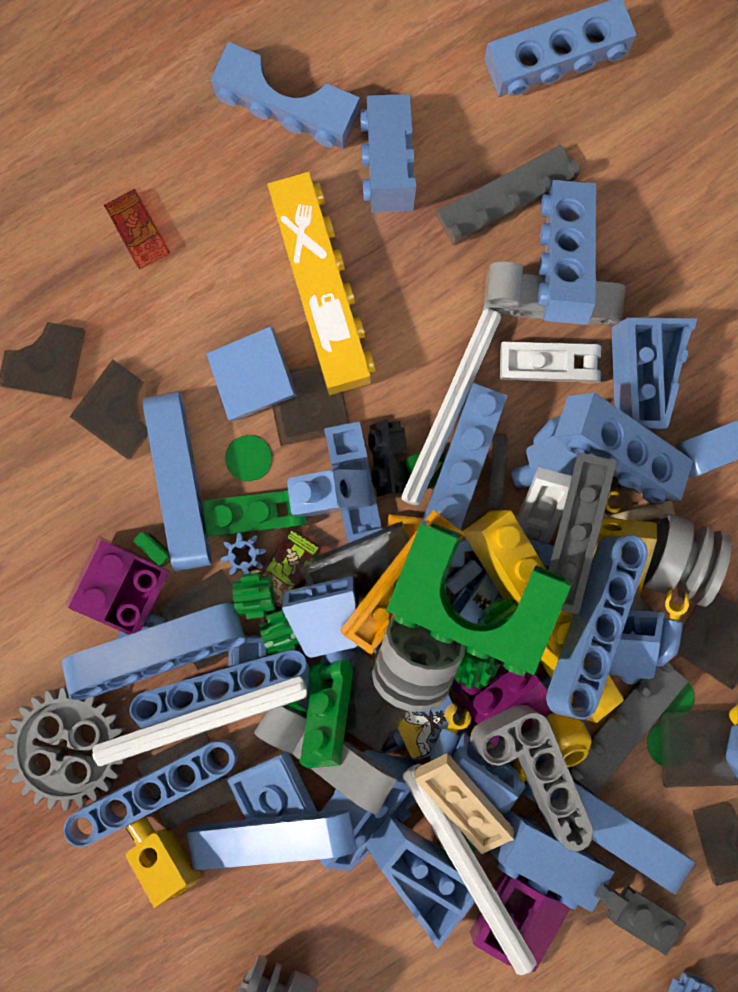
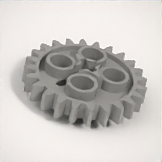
[3,687,126,811]

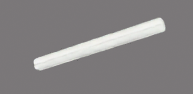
[401,308,501,506]
[92,676,308,766]
[402,764,536,975]

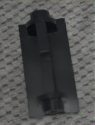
[368,420,410,497]

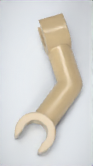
[603,501,675,522]

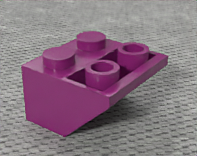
[66,536,170,635]
[451,659,554,747]
[470,872,571,972]

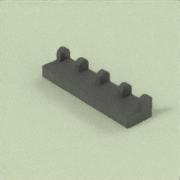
[436,145,580,246]
[549,452,617,615]
[568,662,689,795]

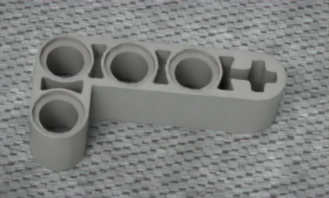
[483,262,626,326]
[254,704,397,814]
[470,704,593,852]

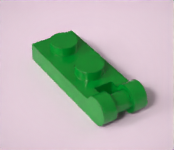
[203,490,308,537]
[300,659,353,769]

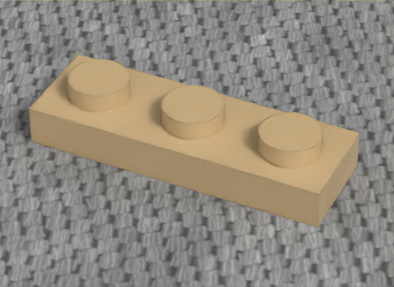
[414,753,514,854]

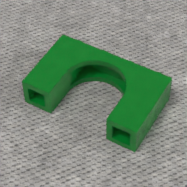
[386,520,573,676]

